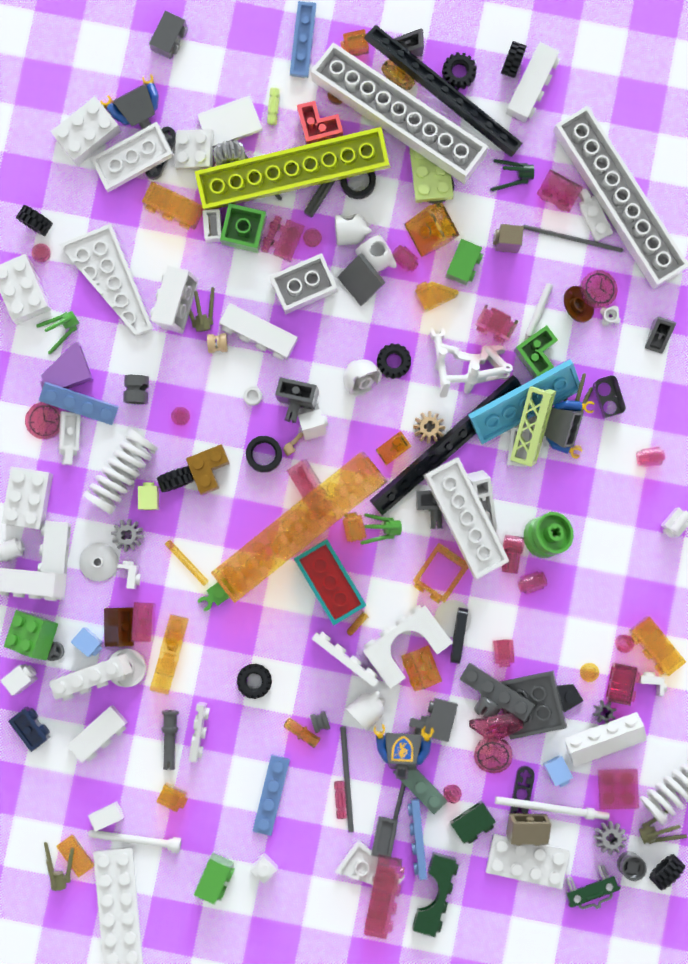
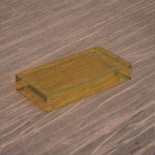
[56,834,94,878]

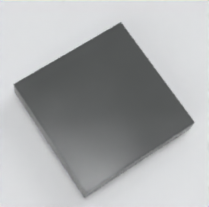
[337,253,386,306]

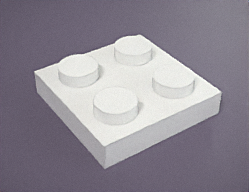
[175,129,214,169]

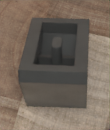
[393,28,424,57]
[645,316,676,354]

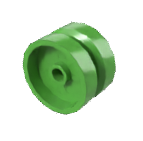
[523,512,574,558]

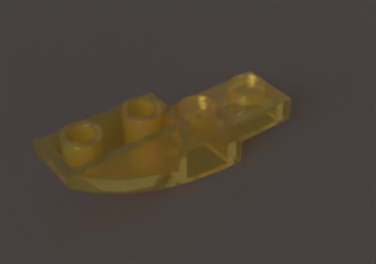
[149,614,189,696]

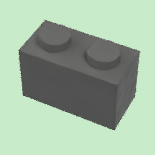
[149,10,188,59]

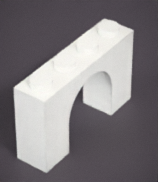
[363,604,453,689]

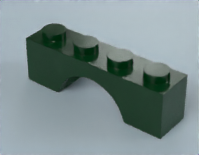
[412,851,459,937]

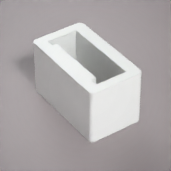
[203,209,222,243]
[88,801,124,832]

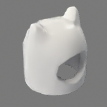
[335,214,372,246]
[355,235,397,274]
[345,691,385,731]

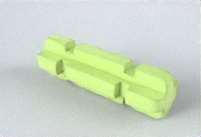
[267,87,280,125]

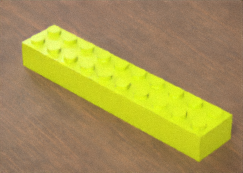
[194,127,391,210]

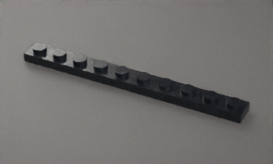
[364,25,523,158]
[370,375,521,516]

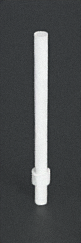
[495,796,610,820]

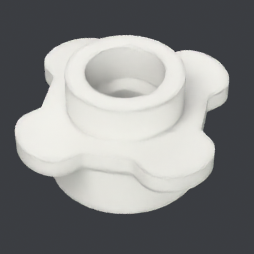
[600,306,621,326]

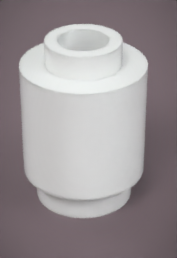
[0,538,25,562]

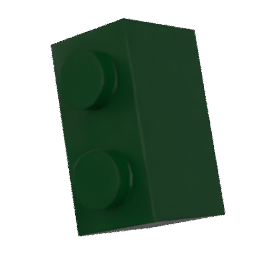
[450,800,496,844]

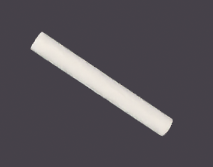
[525,283,553,337]

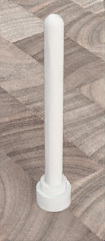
[88,830,182,854]

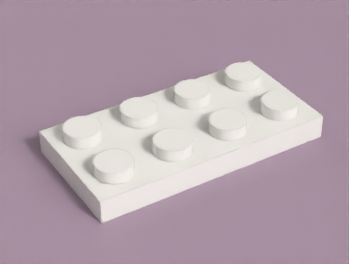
[91,122,174,192]
[312,632,378,687]
[485,833,570,889]

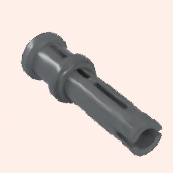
[161,710,179,770]

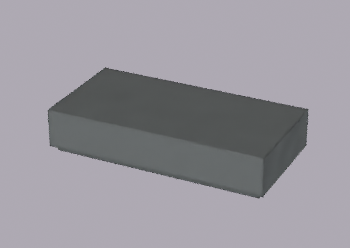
[371,816,398,859]

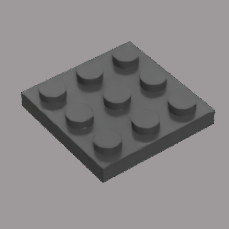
[500,670,567,740]

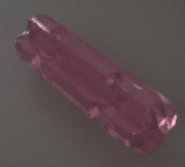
[334,780,347,819]

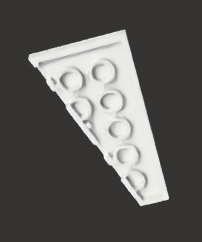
[58,223,153,336]

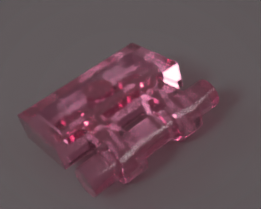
[261,215,305,262]

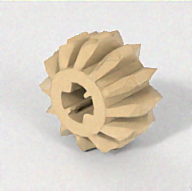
[413,411,446,444]

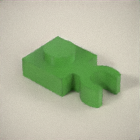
[197,579,234,611]

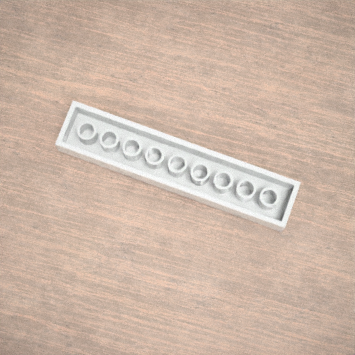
[310,43,488,184]
[553,105,688,289]

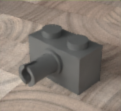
[275,377,319,423]
[416,490,443,529]

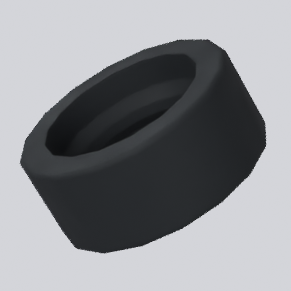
[340,172,376,199]
[246,436,282,473]

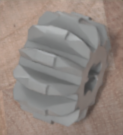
[213,140,246,166]
[111,519,144,552]
[593,821,627,855]

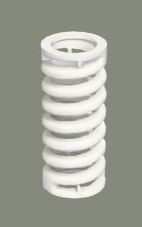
[83,428,159,515]
[639,760,688,825]

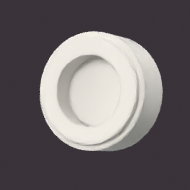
[243,386,262,406]

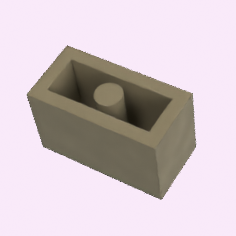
[492,224,524,253]
[506,813,552,846]

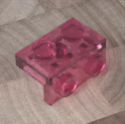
[536,169,583,212]

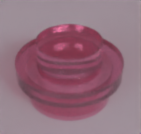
[303,228,322,247]
[31,243,51,263]
[171,407,190,426]
[615,634,635,653]
[443,784,462,804]

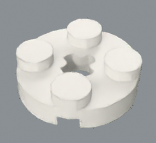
[109,648,147,687]

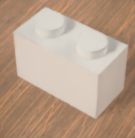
[0,664,38,696]

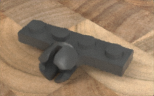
[460,663,536,722]

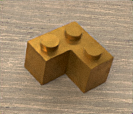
[186,444,230,495]

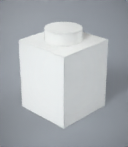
[250,852,278,884]

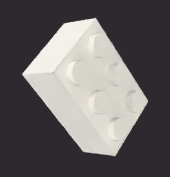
[50,96,121,166]
[269,253,337,315]
[0,254,52,325]
[150,265,199,334]
[1,466,53,530]

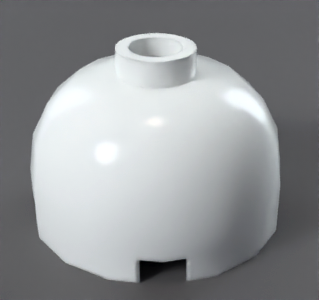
[343,359,382,397]

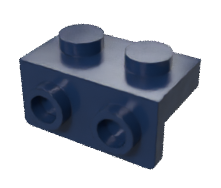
[8,707,51,752]

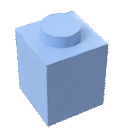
[71,627,103,657]
[543,755,573,787]

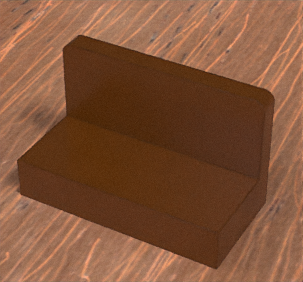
[104,607,134,647]

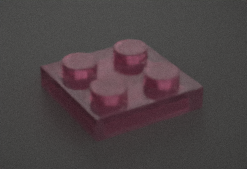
[598,769,639,810]

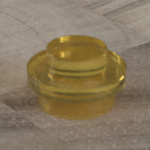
[580,663,599,682]

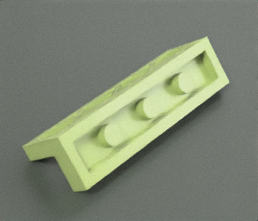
[510,386,556,467]

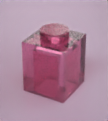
[492,639,515,667]

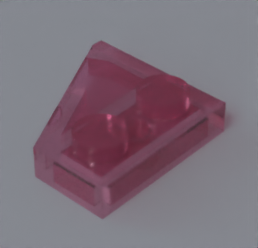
[469,713,523,742]

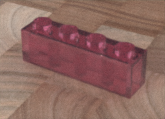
[363,854,405,939]

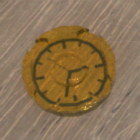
[381,60,416,90]

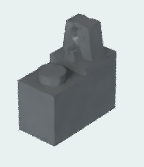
[409,697,458,742]

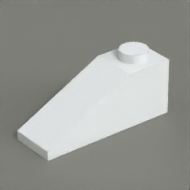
[467,470,497,530]

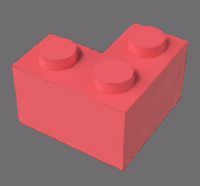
[297,101,343,145]

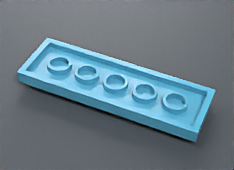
[468,359,583,444]

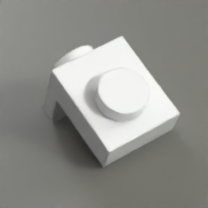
[117,561,141,589]
[637,672,667,697]

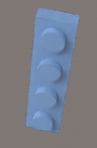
[290,1,317,78]
[38,382,118,425]
[252,754,290,836]
[407,798,427,880]

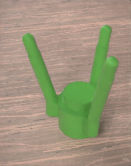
[36,310,79,355]
[360,513,402,545]

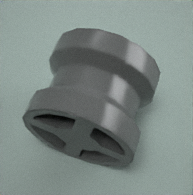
[47,642,65,661]
[310,711,330,733]

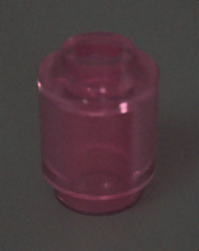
[392,245,419,273]
[636,446,666,468]
[517,571,548,595]

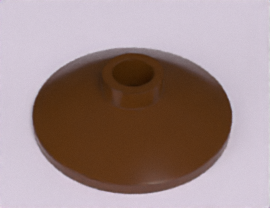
[564,286,594,323]

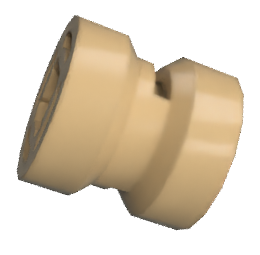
[207,333,228,353]

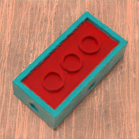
[294,539,367,626]

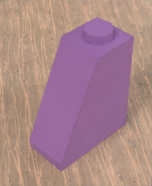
[40,342,93,389]

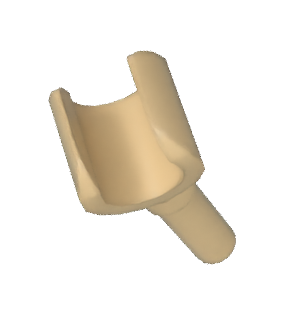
[283,432,303,456]

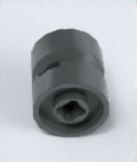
[123,374,149,404]
[617,851,647,881]

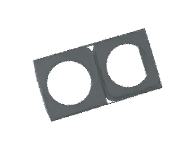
[593,375,626,418]

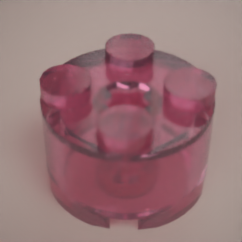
[475,304,519,344]

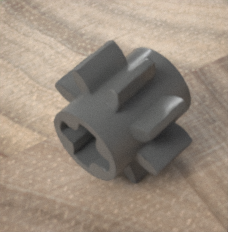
[592,700,617,723]

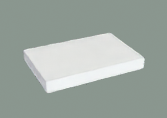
[197,95,263,149]

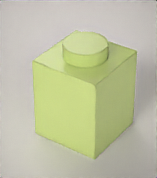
[138,482,159,510]

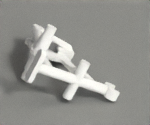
[430,328,513,398]

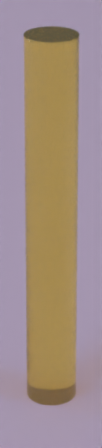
[165,540,209,586]

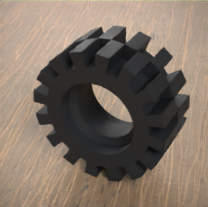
[501,41,527,79]
[442,52,477,90]
[16,204,53,236]
[377,343,411,379]
[157,466,194,493]
[236,663,272,699]
[649,854,686,891]

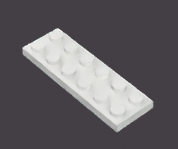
[423,457,509,579]
[93,847,144,964]

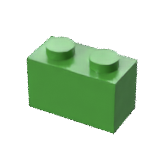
[446,239,484,285]

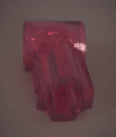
[501,534,524,574]

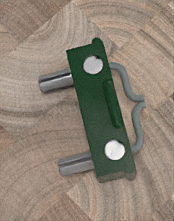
[565,865,621,909]

